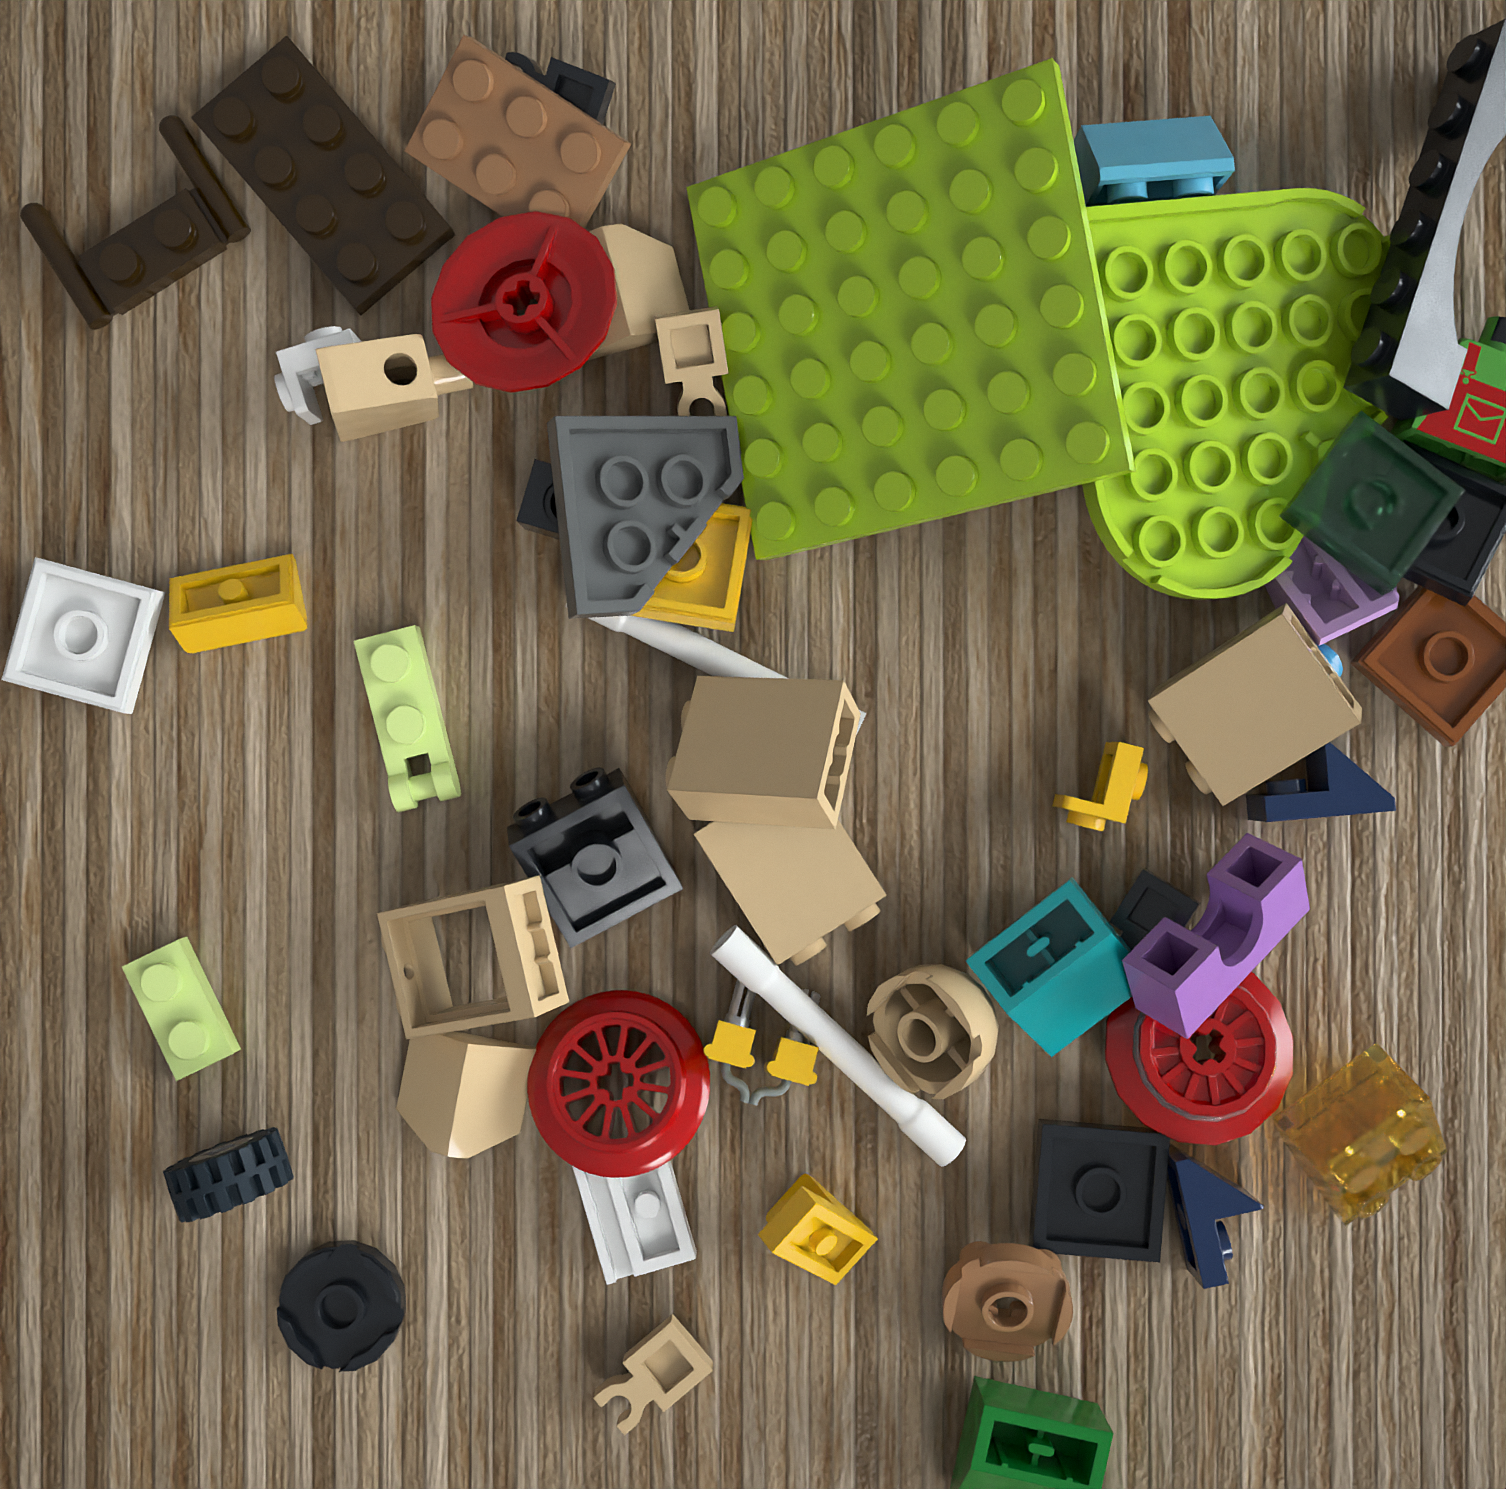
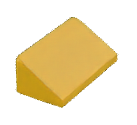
[169,554,307,653]

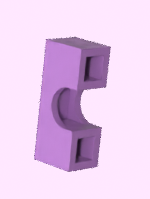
[1122,833,1310,1039]

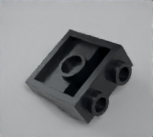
[507,767,683,948]

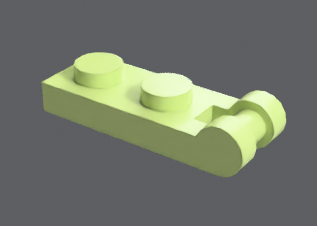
[354,625,461,813]

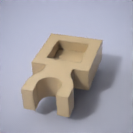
[654,306,728,416]
[593,1313,713,1435]

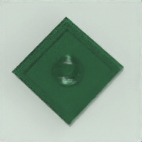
[1279,411,1465,595]

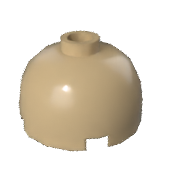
[867,964,999,1099]

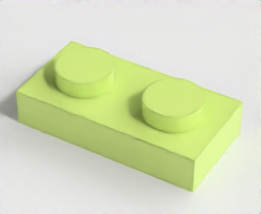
[122,937,241,1081]

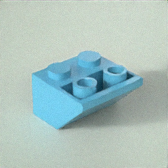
[1074,116,1235,207]

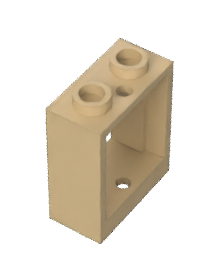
[377,875,569,1039]

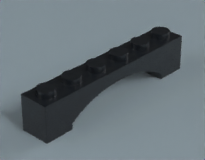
[1343,18,1506,421]

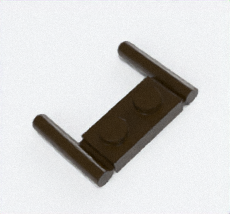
[20,115,251,330]

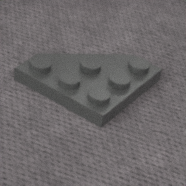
[547,416,744,619]

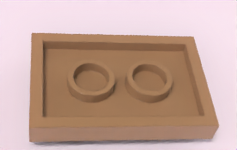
[405,35,631,228]

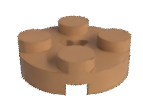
[942,1241,1073,1362]

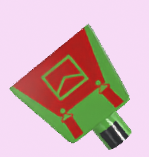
[1388,316,1506,482]

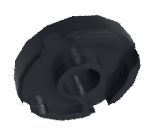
[277,1240,406,1372]

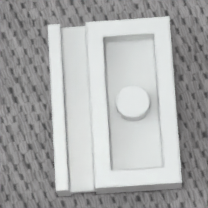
[572,1161,697,1285]

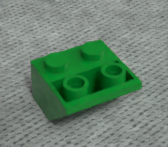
[950,1376,1114,1489]

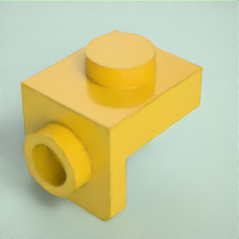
[1052,742,1148,832]

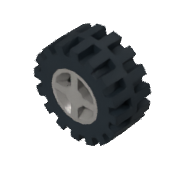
[163,1127,294,1223]

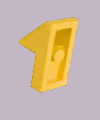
[758,1173,878,1285]

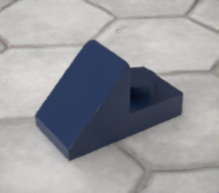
[1246,742,1396,822]
[1167,1144,1264,1289]

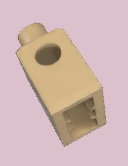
[315,334,473,442]

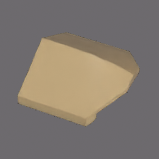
[588,224,689,360]
[396,1031,536,1159]

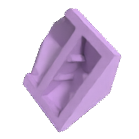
[1265,509,1399,646]

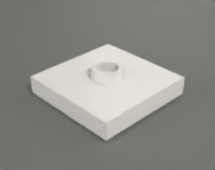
[1,557,166,714]

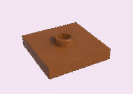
[1350,586,1506,747]

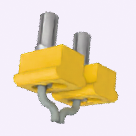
[703,979,820,1106]

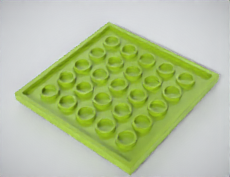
[686,58,1136,560]

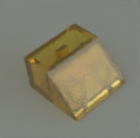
[1273,1043,1447,1226]

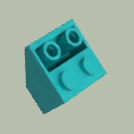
[966,877,1132,1057]

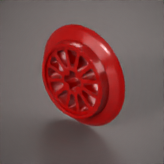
[527,990,710,1178]

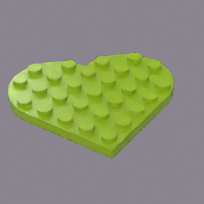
[1082,188,1391,600]

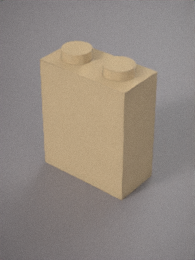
[1148,603,1362,806]
[666,676,861,829]
[694,820,887,966]

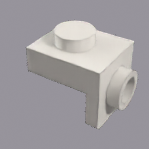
[274,326,362,425]

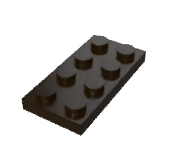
[191,36,455,316]

